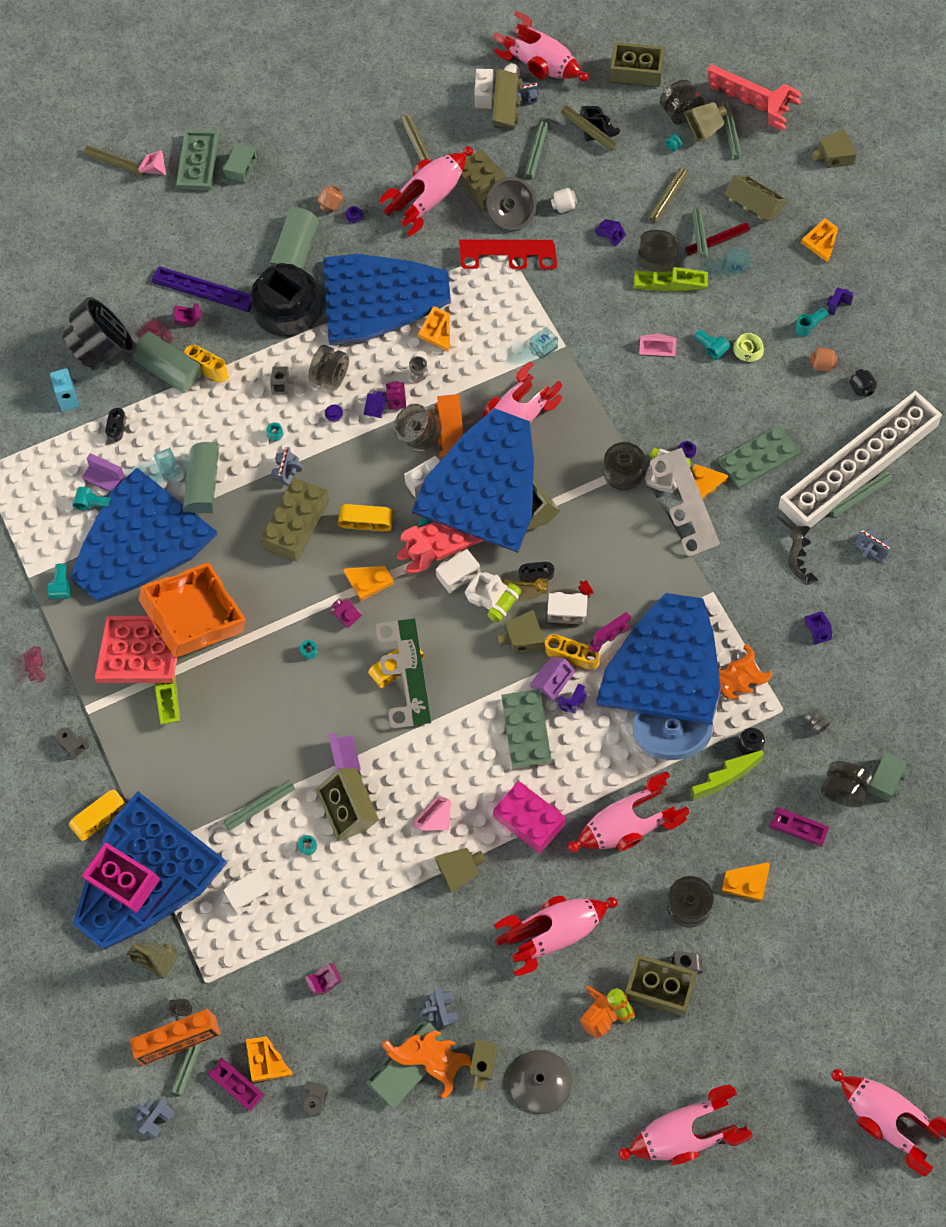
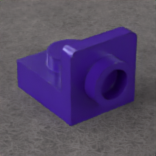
[804,611,832,645]

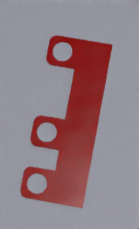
[459,239,557,269]

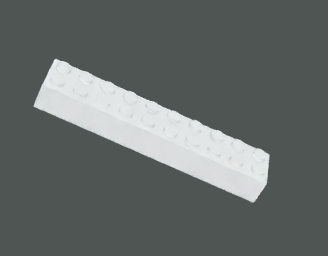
[778,390,942,528]

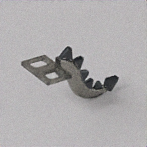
[776,515,818,584]

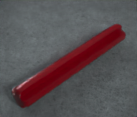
[685,222,750,255]

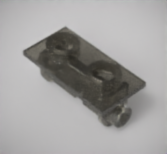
[169,994,193,1021]

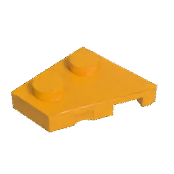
[801,218,838,262]
[417,306,450,352]
[691,464,728,499]
[343,566,394,601]
[246,1036,292,1083]

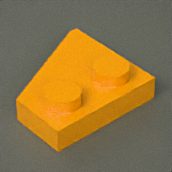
[722,863,770,902]

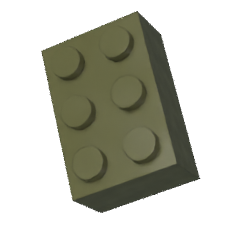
[610,42,665,87]
[458,149,506,212]

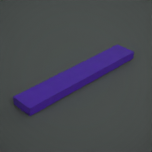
[152,266,252,312]

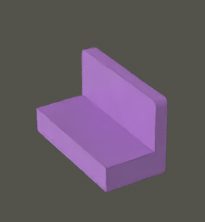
[82,453,125,492]
[530,656,576,700]
[328,732,361,772]

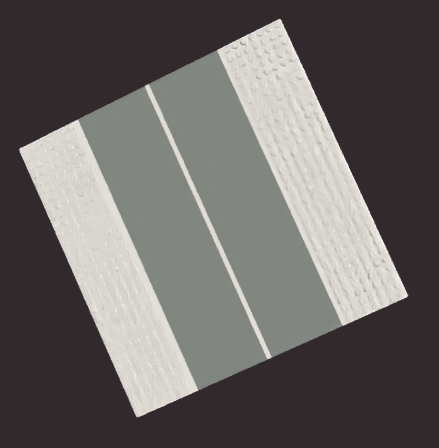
[0,255,783,983]

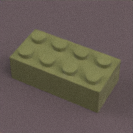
[260,477,329,562]

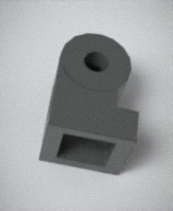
[270,366,289,395]
[56,727,89,759]
[670,951,703,974]
[303,1081,329,1117]

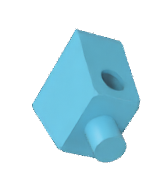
[50,368,80,412]

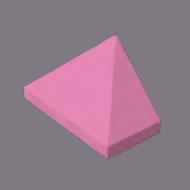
[138,150,166,175]
[639,333,677,356]
[412,795,451,831]

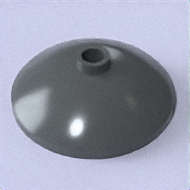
[486,177,537,230]
[508,1050,572,1114]

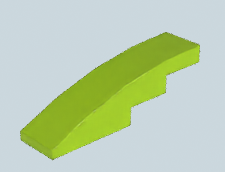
[633,267,708,291]
[155,675,180,725]
[691,750,764,800]

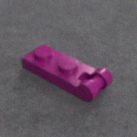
[589,612,632,653]
[769,807,829,847]
[207,1058,265,1112]

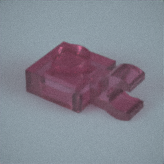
[142,317,174,344]
[23,646,45,683]

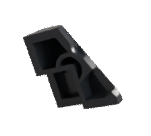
[580,106,620,141]

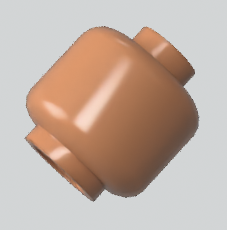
[318,185,343,212]
[809,347,838,372]

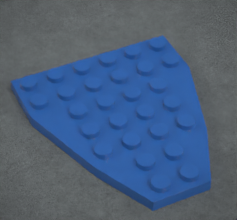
[323,254,451,345]
[412,408,534,553]
[70,468,217,603]
[596,593,721,724]
[73,791,228,950]

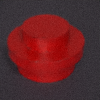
[578,580,594,598]

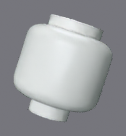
[551,188,578,213]

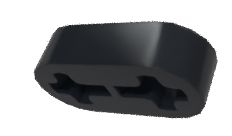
[105,408,126,442]
[518,562,555,583]

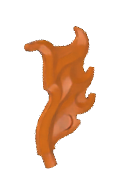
[718,644,772,700]
[381,1031,472,1098]

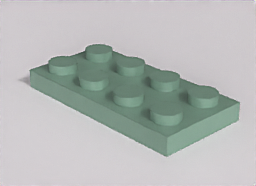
[176,130,219,190]
[718,425,801,489]
[501,689,552,770]

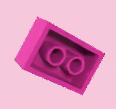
[493,780,566,854]
[82,842,160,913]

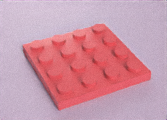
[95,616,177,683]

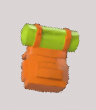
[580,985,635,1039]

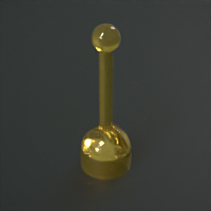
[502,578,548,594]

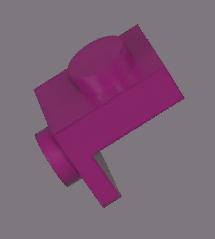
[173,303,201,327]
[386,381,407,410]
[329,598,362,628]
[305,963,342,995]

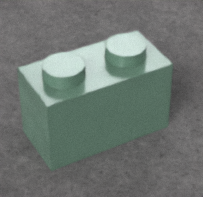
[223,143,257,184]
[867,752,909,802]

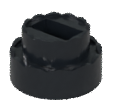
[250,263,321,336]
[63,297,135,370]

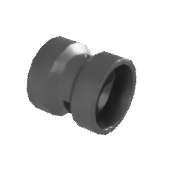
[409,356,428,381]
[803,708,831,735]

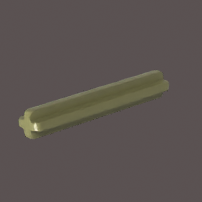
[561,105,617,151]
[402,114,432,161]
[84,145,145,176]
[649,168,687,223]

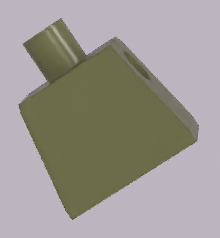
[684,102,727,142]
[812,129,856,168]
[497,610,545,654]
[434,848,486,892]
[470,1039,499,1091]

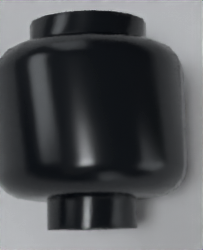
[850,369,877,397]
[738,727,765,755]

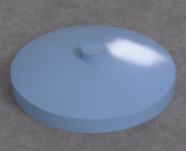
[633,712,713,760]

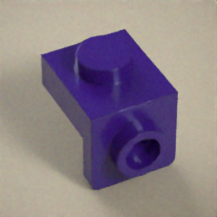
[594,219,626,246]
[826,287,854,315]
[363,391,388,418]
[558,683,587,714]

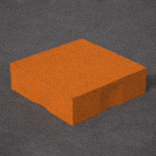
[138,562,246,658]

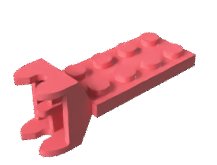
[708,64,801,130]
[397,522,484,574]

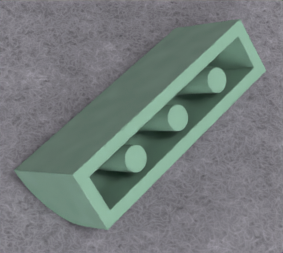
[270,206,319,269]
[133,331,203,393]
[183,442,219,514]
[365,1021,451,1109]

